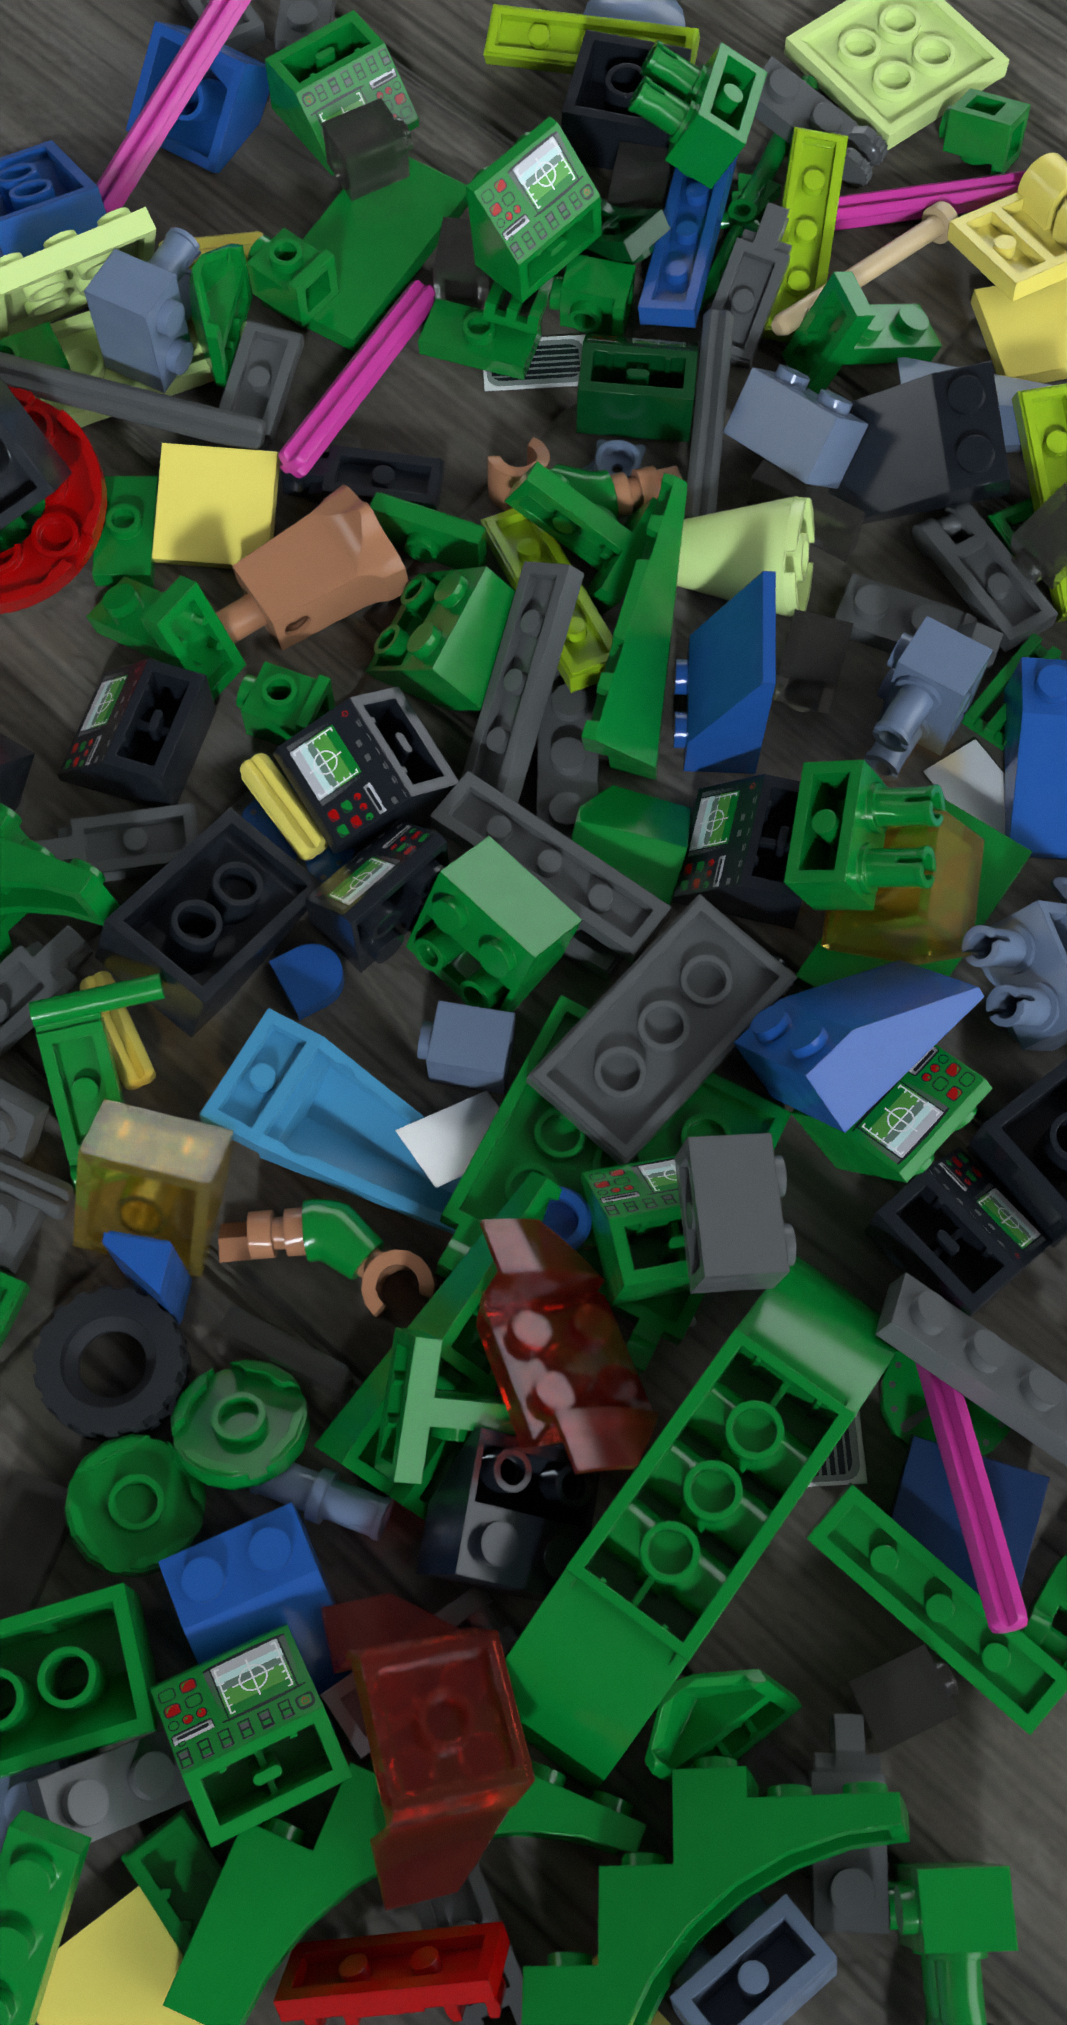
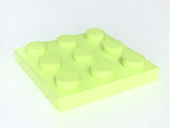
[784,0,1010,150]
[0,207,156,339]

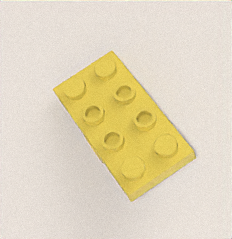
[947,153,1067,302]

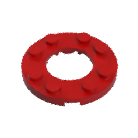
[0,386,107,614]

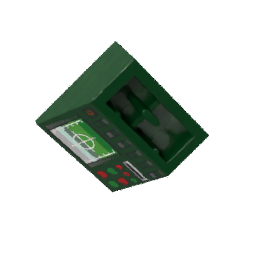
[576,333,698,442]

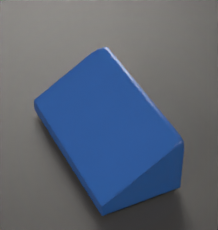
[102,1230,192,1325]

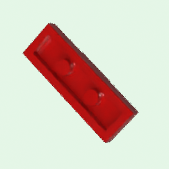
[273,1921,510,2025]

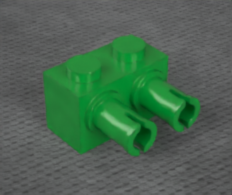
[627,40,768,189]
[784,760,945,911]
[888,1861,1019,2025]

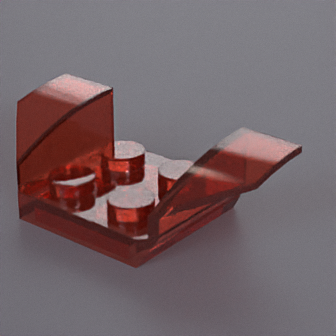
[476,1219,660,1474]
[320,1593,535,1911]

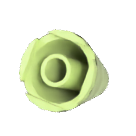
[677,496,815,617]

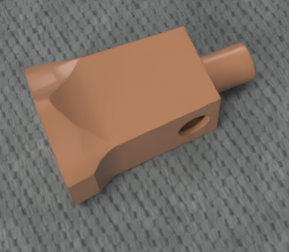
[216,484,409,651]

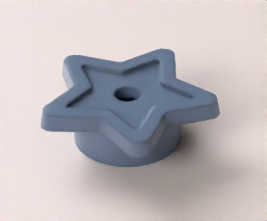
[582,439,646,478]

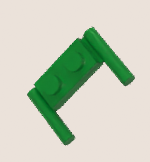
[28,973,205,1191]

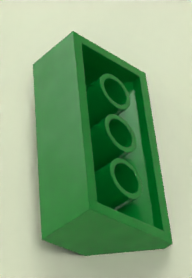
[0,1582,157,1779]

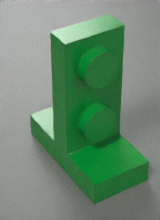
[782,271,942,394]
[504,461,657,616]
[86,575,247,701]
[374,1327,568,1484]

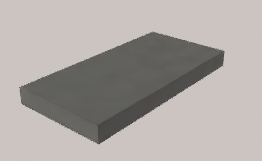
[526,894,797,1165]

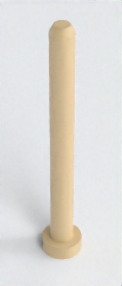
[771,201,958,336]

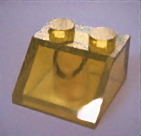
[821,810,984,965]
[73,1099,234,1277]

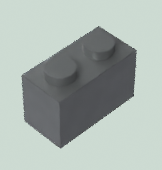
[674,1133,796,1294]

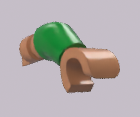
[487,437,683,521]
[218,1199,439,1319]

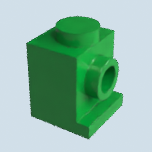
[939,88,1031,175]
[247,228,339,328]
[549,255,636,336]
[236,661,335,745]

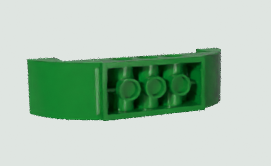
[479,1255,898,1792]

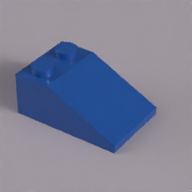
[0,140,107,258]
[673,571,776,774]
[1004,657,1067,860]
[734,960,985,1133]
[158,1502,361,1731]

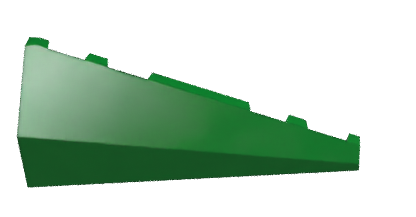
[581,473,688,780]
[314,1171,562,1521]

